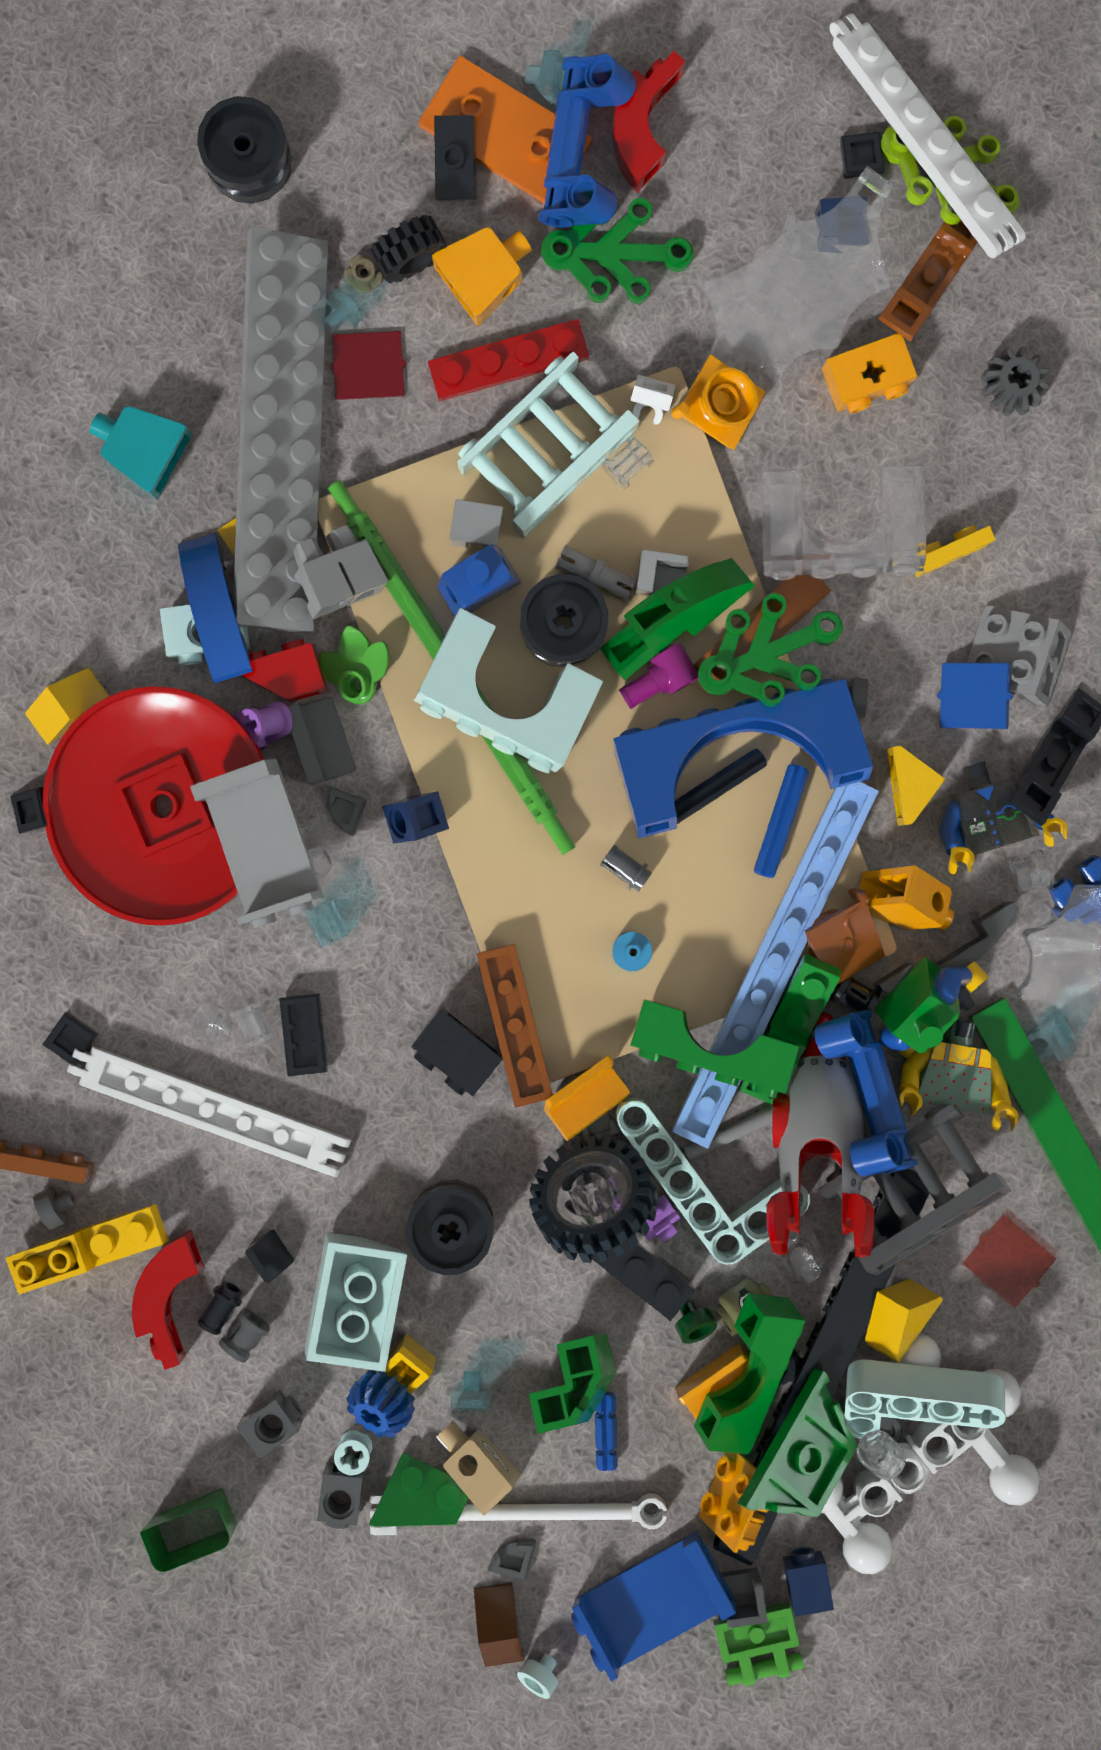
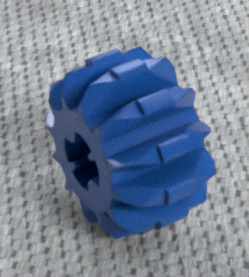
[346,1370,415,1438]

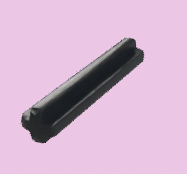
[674,748,767,824]

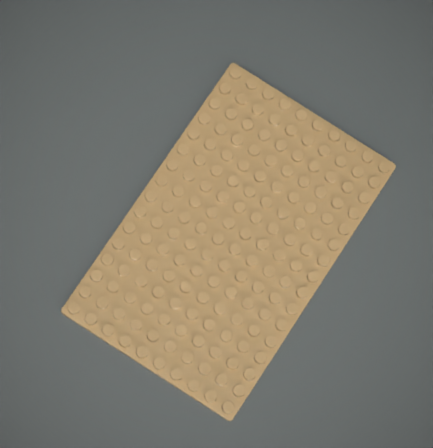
[318,367,897,1083]

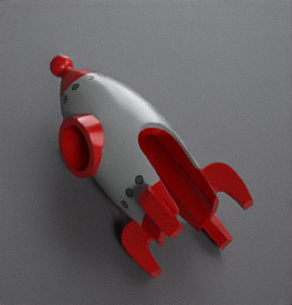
[766,1012,874,1258]

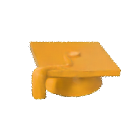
[671,354,766,451]

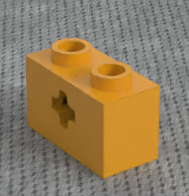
[821,333,918,414]

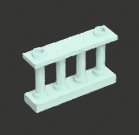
[457,352,639,538]

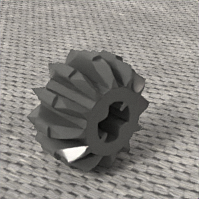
[981,347,1049,416]

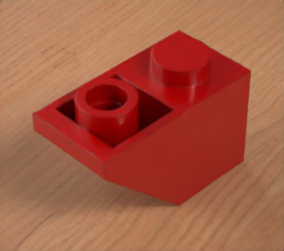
[241,639,328,703]

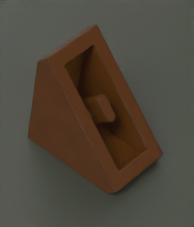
[474,1582,524,1667]

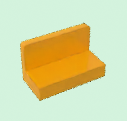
[544,1055,631,1141]
[675,1343,749,1419]

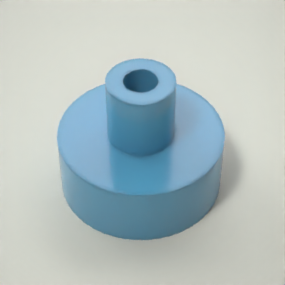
[612,931,652,971]

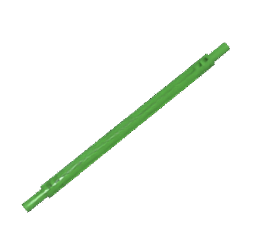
[328,480,576,855]

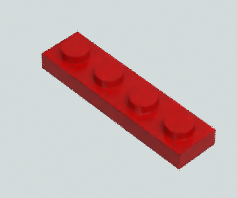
[428,319,589,402]

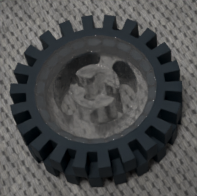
[529,1136,658,1263]

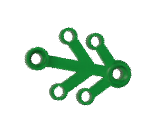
[541,198,694,304]
[698,593,843,707]

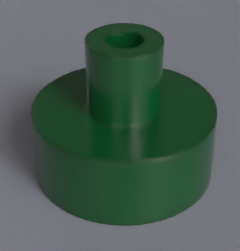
[675,1302,717,1344]

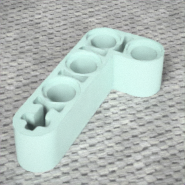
[844,1360,1006,1439]

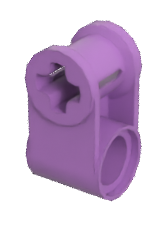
[233,701,293,751]

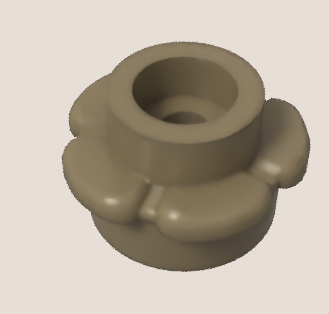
[345,254,384,294]

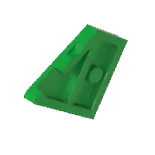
[369,1452,468,1528]

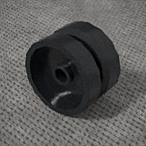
[197,96,292,204]
[520,574,609,667]
[406,1180,494,1275]

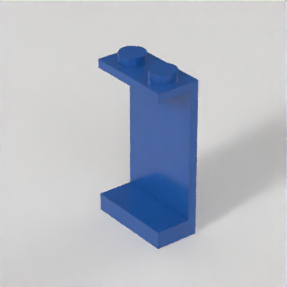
[571,1530,737,1681]

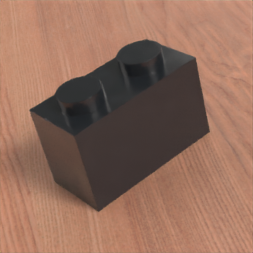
[411,1007,503,1096]

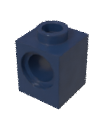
[382,791,449,844]
[783,1547,834,1617]

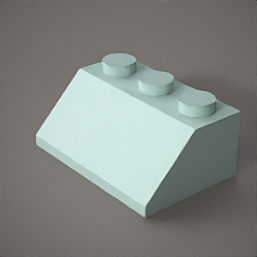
[305,1232,407,1372]

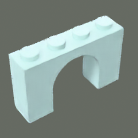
[413,608,603,773]

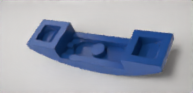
[178,533,253,683]

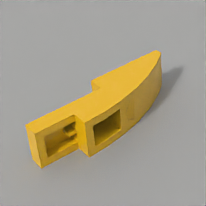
[5,1203,169,1295]

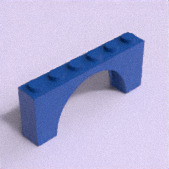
[613,679,873,839]

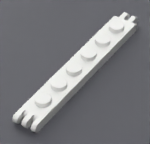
[830,13,1025,258]
[67,1046,351,1177]

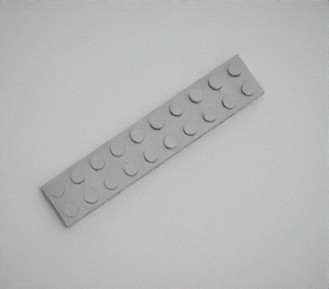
[233,226,328,634]

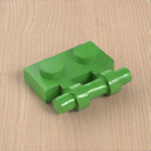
[713,1602,805,1687]

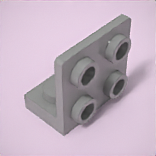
[967,605,1072,707]

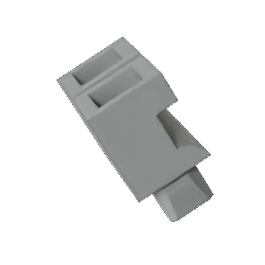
[293,525,389,620]

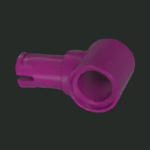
[619,642,698,709]

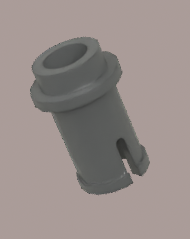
[600,844,652,892]

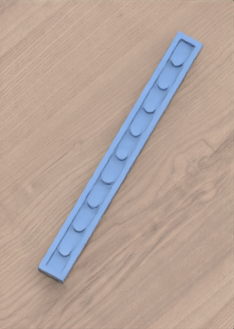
[671,782,879,1149]

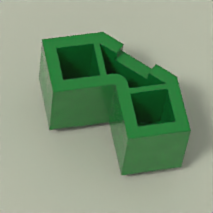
[529,1334,616,1434]

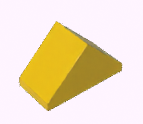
[25,667,109,745]
[886,746,945,826]
[865,1279,943,1363]
[375,1334,436,1394]

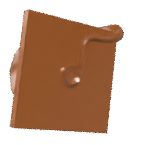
[804,887,885,984]

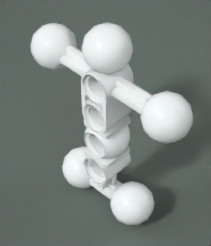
[821,1333,1040,1574]

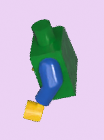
[875,956,989,1059]

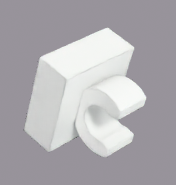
[630,375,676,425]

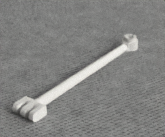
[369,1492,667,1535]

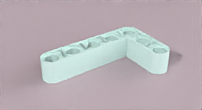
[616,1097,810,1265]

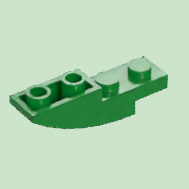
[599,558,755,680]
[739,954,842,1105]

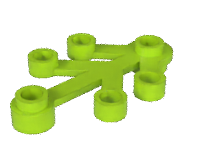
[881,116,1019,225]

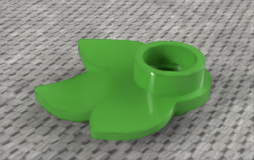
[320,625,390,705]

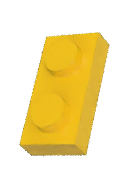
[911,525,996,578]

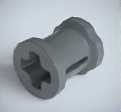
[218,1309,270,1363]

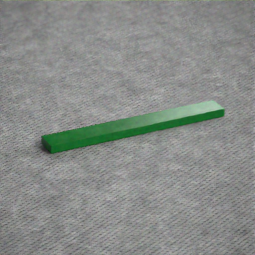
[968,997,1101,1254]

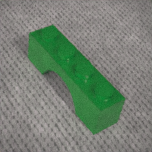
[630,999,801,1098]
[694,1293,805,1454]

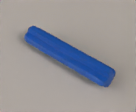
[754,764,809,878]

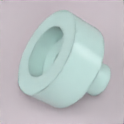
[517,1654,559,1699]

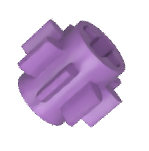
[645,1194,681,1243]

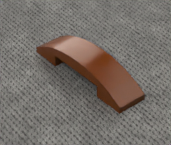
[878,209,978,341]
[694,562,832,680]

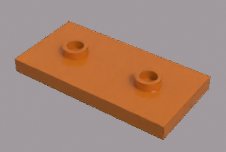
[418,55,593,204]

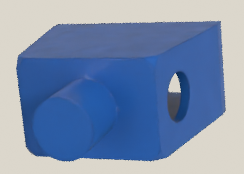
[437,544,521,616]

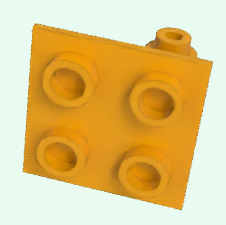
[698,1452,769,1553]

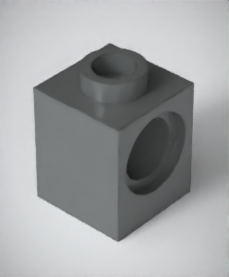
[236,1390,303,1460]
[317,1463,365,1529]

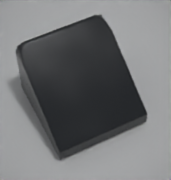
[10,787,54,834]
[245,1230,294,1284]

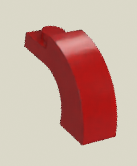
[613,51,686,193]
[132,1230,204,1370]

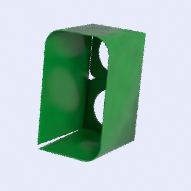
[140,1488,237,1572]

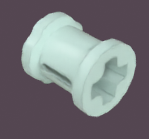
[334,1429,373,1475]

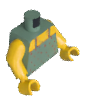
[897,1020,1019,1131]

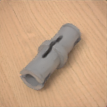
[555,545,637,602]

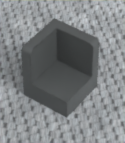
[721,1567,768,1628]

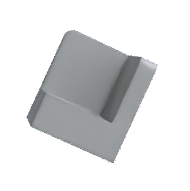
[450,499,504,548]
[635,549,690,597]

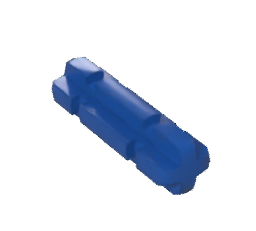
[595,1391,618,1471]

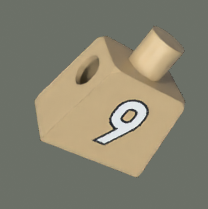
[436,1421,522,1516]

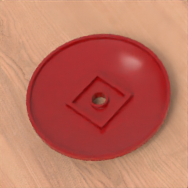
[43,686,265,926]

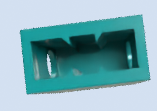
[89,406,193,500]

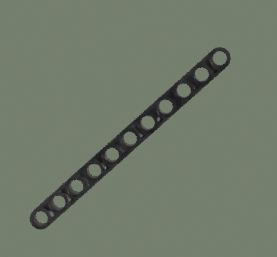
[713,1168,929,1566]

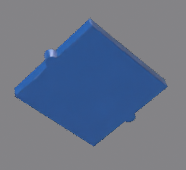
[937,663,1013,729]

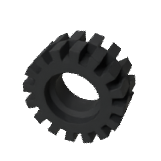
[370,215,447,283]

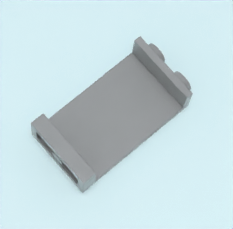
[190,759,324,929]

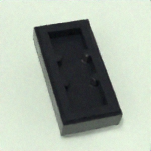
[434,115,477,201]
[279,993,328,1076]

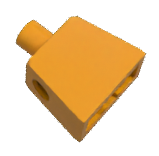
[432,227,532,326]
[856,865,954,930]

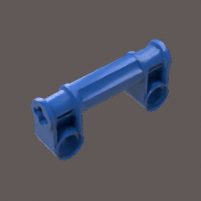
[538,54,636,228]
[815,1010,918,1177]

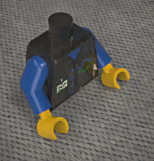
[939,761,1068,874]

